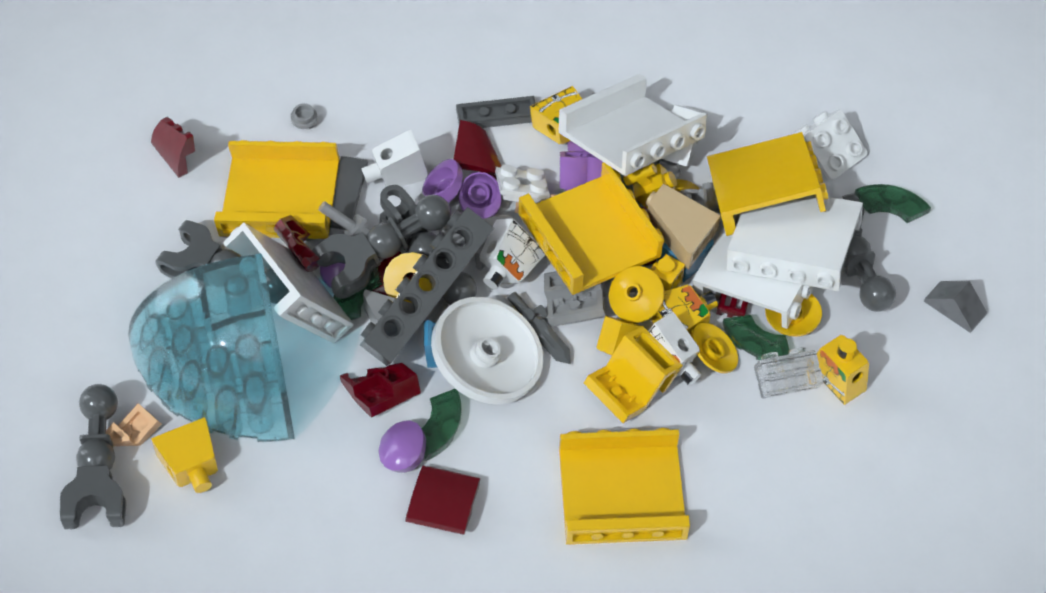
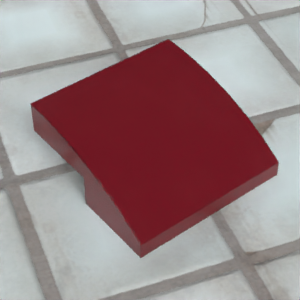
[405,465,480,535]

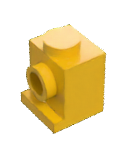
[650,254,685,291]

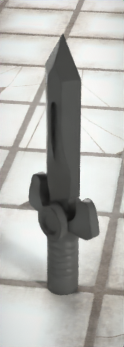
[507,292,571,364]

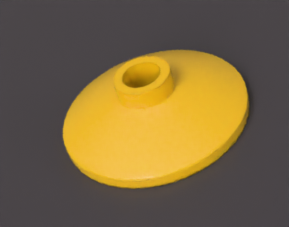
[609,266,665,323]
[765,294,822,337]
[691,323,738,374]

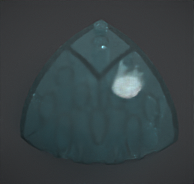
[128,253,295,442]

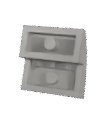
[544,271,605,327]

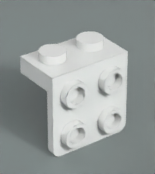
[794,109,867,180]

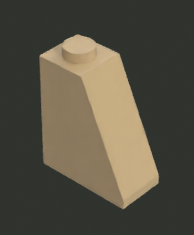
[646,184,721,269]

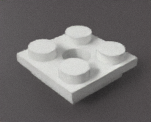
[495,165,550,203]

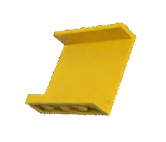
[707,132,829,236]
[214,140,340,239]
[519,162,664,295]
[559,428,690,545]

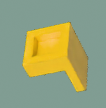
[597,316,641,355]

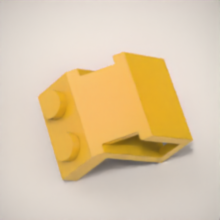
[584,326,683,423]

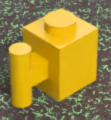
[623,163,677,209]

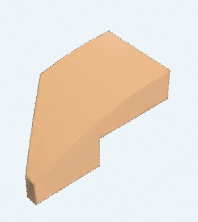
[106,403,162,446]

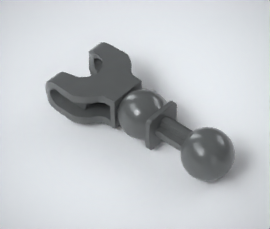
[379,185,477,305]
[842,193,896,312]
[312,195,451,299]
[155,220,290,304]
[60,384,126,529]

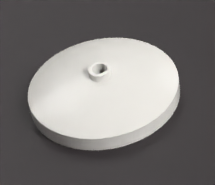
[431,297,543,404]

